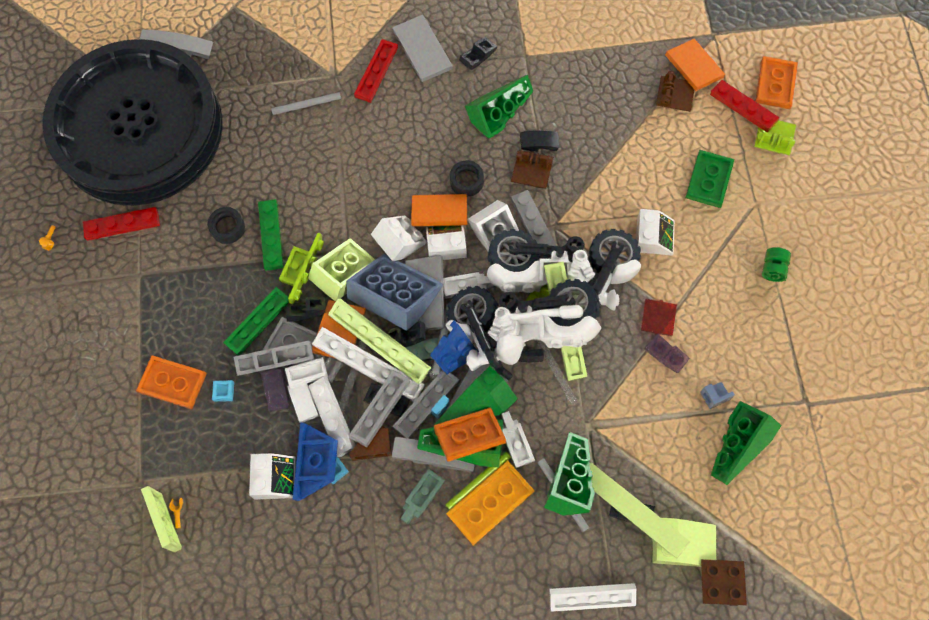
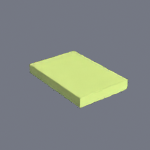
[141,486,182,552]

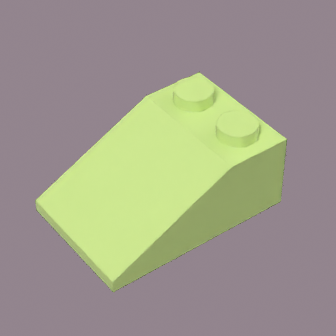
[308,239,375,301]
[652,518,716,567]

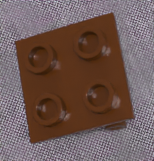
[656,71,694,112]
[511,150,554,189]
[701,559,747,606]

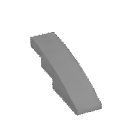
[140,29,213,59]
[233,340,314,376]
[392,437,474,472]

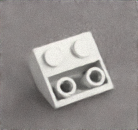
[371,216,427,261]

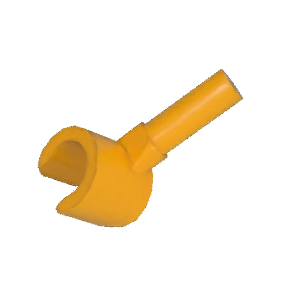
[39,225,56,251]
[169,498,183,528]

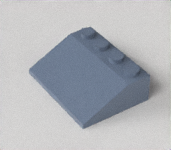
[346,254,443,331]

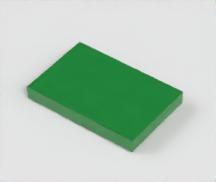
[685,149,735,208]

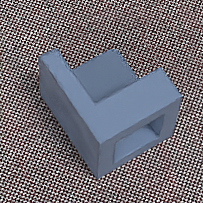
[700,382,735,409]

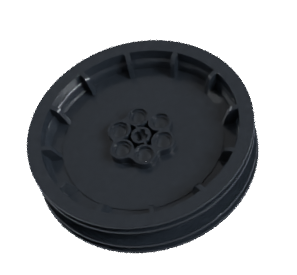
[42,39,223,206]

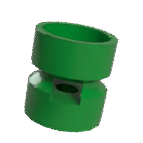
[761,247,791,282]

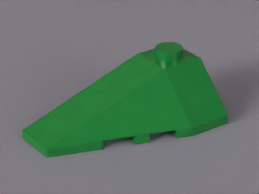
[465,75,533,138]
[433,366,518,427]
[711,401,782,485]
[417,420,503,468]
[544,432,595,516]

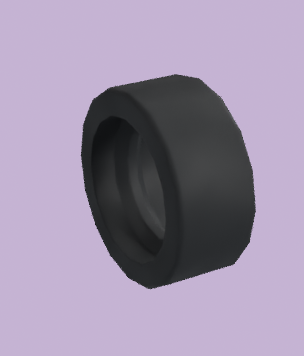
[449,160,484,197]
[207,207,245,244]

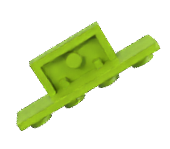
[279,233,324,304]

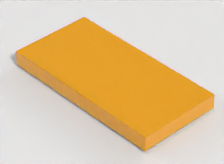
[446,460,535,546]

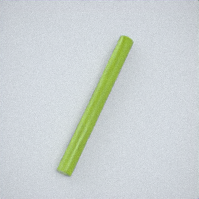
[445,451,511,510]

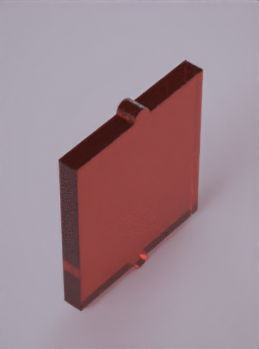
[641,299,677,336]

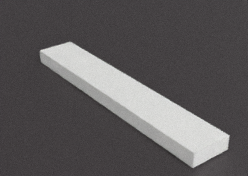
[312,327,425,402]

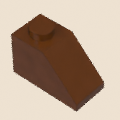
[350,426,392,461]

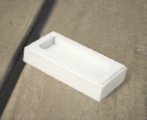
[285,357,328,388]
[287,383,319,423]

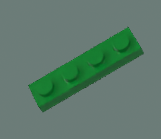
[258,199,284,271]
[223,287,289,356]

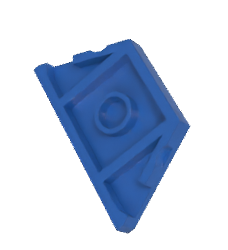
[430,321,478,374]
[293,422,338,501]

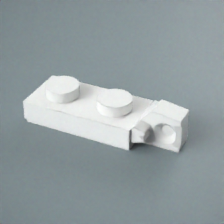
[443,272,495,299]
[501,411,535,468]

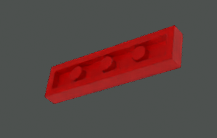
[354,39,398,103]
[710,80,780,132]
[83,207,160,241]

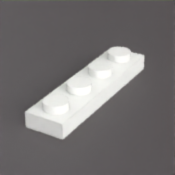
[308,377,356,457]
[550,583,636,612]

